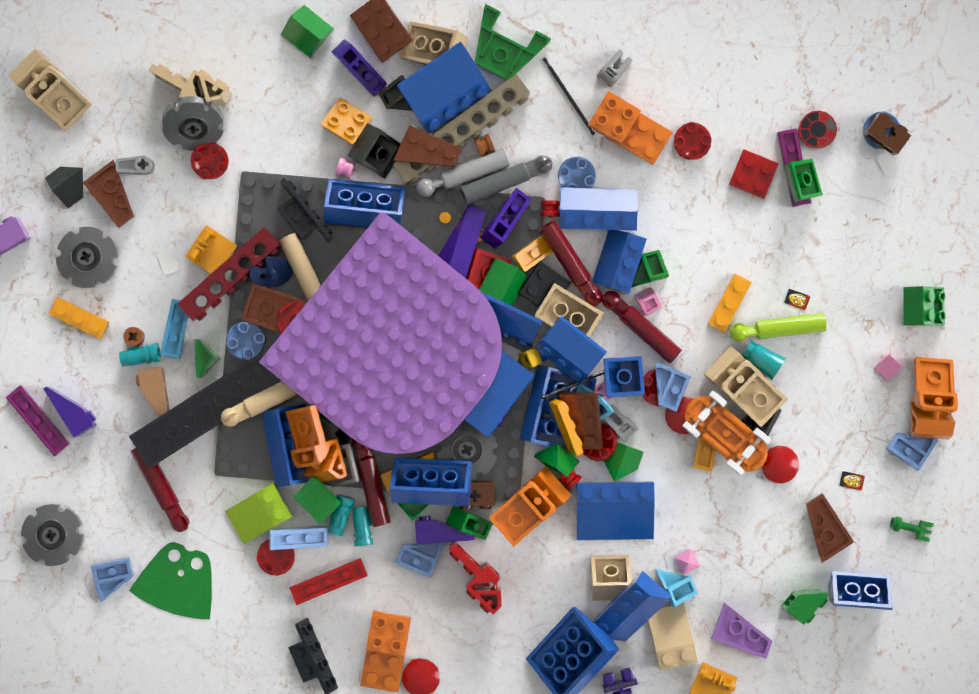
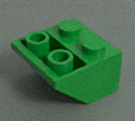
[903,286,946,326]
[781,589,829,625]

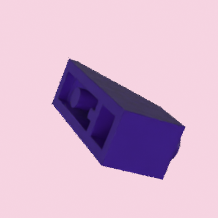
[331,39,387,97]
[480,188,531,249]
[43,387,97,438]
[415,516,475,544]

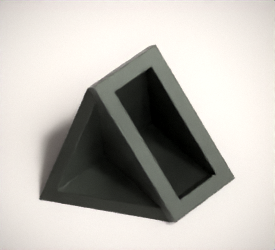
[378,75,412,111]
[45,167,83,209]

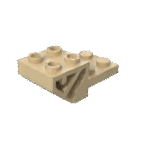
[8,47,92,131]
[149,64,232,106]
[704,346,788,427]

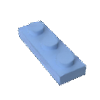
[269,526,328,550]

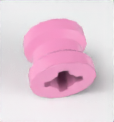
[335,157,356,180]
[594,382,612,401]

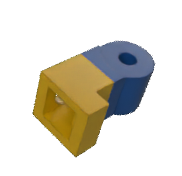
[518,347,549,369]

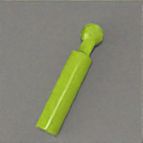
[729,313,826,342]

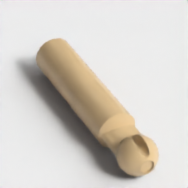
[279,233,321,301]
[221,381,298,427]

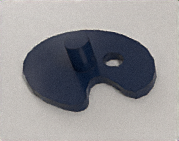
[249,256,293,287]

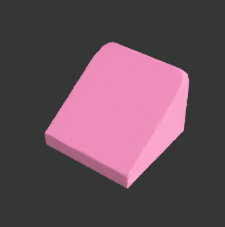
[634,287,662,316]
[874,354,903,381]

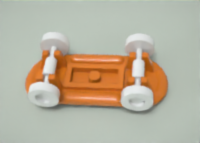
[682,390,771,476]

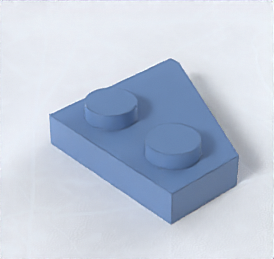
[655,362,691,412]
[886,433,939,471]
[395,543,445,578]
[91,557,134,602]

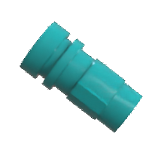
[119,343,161,367]
[328,494,355,536]
[353,506,373,547]

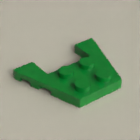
[475,4,551,81]

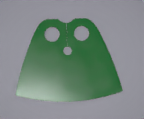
[129,542,212,620]

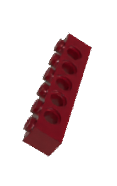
[177,227,280,322]

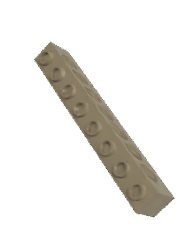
[392,74,530,185]

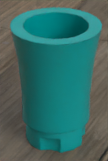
[742,341,786,380]

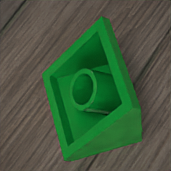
[280,5,334,59]
[784,158,823,203]
[479,258,528,306]
[293,476,341,524]

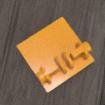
[320,98,372,145]
[185,225,237,274]
[689,662,738,694]

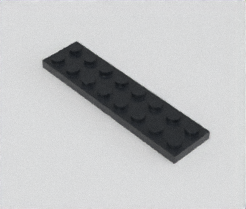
[129,353,279,469]

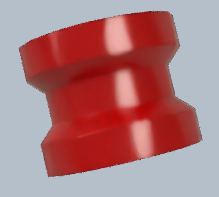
[541,200,560,217]
[558,470,582,490]

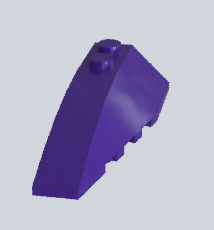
[438,205,487,278]

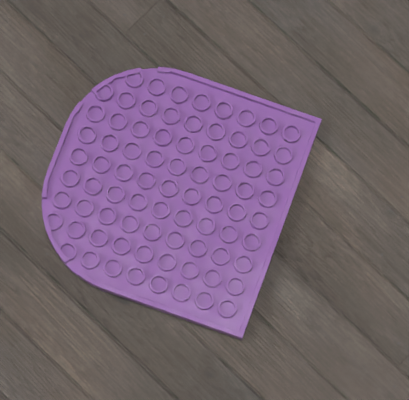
[259,211,502,454]

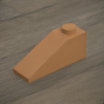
[136,367,170,417]

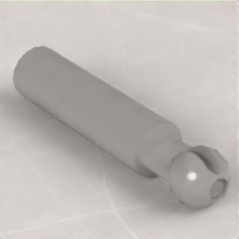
[416,148,509,197]

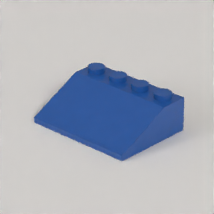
[397,41,491,134]
[464,351,535,438]
[520,365,597,451]
[576,481,655,540]
[526,607,620,694]

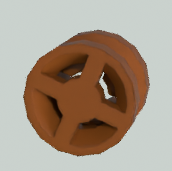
[474,134,495,156]
[123,327,145,346]

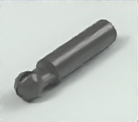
[460,155,553,205]

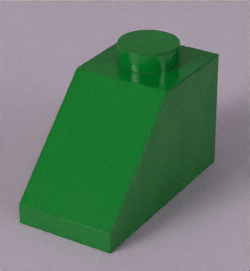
[446,506,493,540]

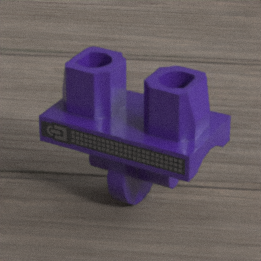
[602,667,638,694]

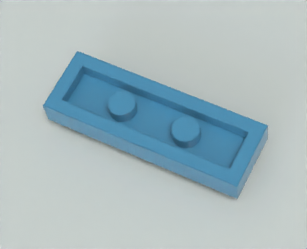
[160,299,189,359]

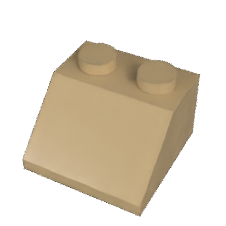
[591,555,631,601]

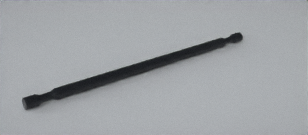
[543,57,596,136]
[541,370,604,400]

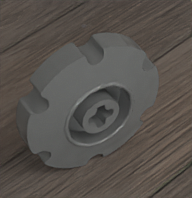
[162,96,224,150]
[56,227,119,288]
[436,420,498,481]
[21,504,84,566]

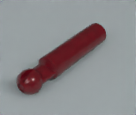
[539,220,603,306]
[602,291,682,364]
[352,438,391,527]
[130,448,190,532]

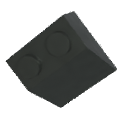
[347,123,401,179]

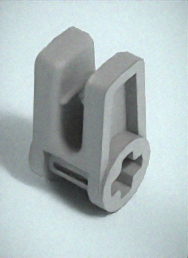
[596,49,633,88]
[115,156,155,175]
[603,404,639,442]

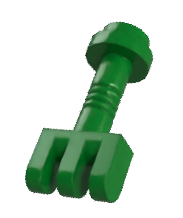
[890,516,934,542]

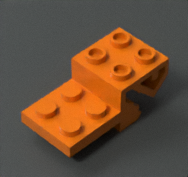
[588,91,673,166]
[910,357,958,440]
[286,405,347,482]
[488,466,571,547]
[360,610,411,693]

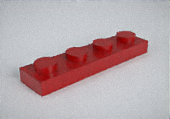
[289,558,368,605]

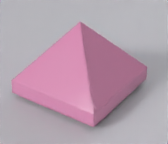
[674,549,700,575]

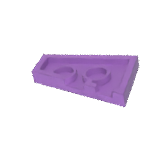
[711,603,772,659]

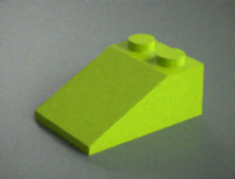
[225,482,294,544]

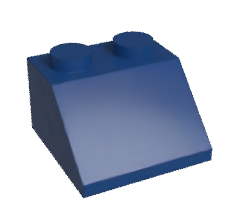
[603,356,645,397]

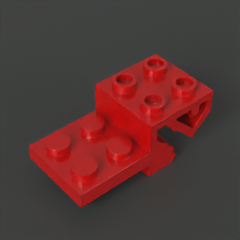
[449,542,501,615]

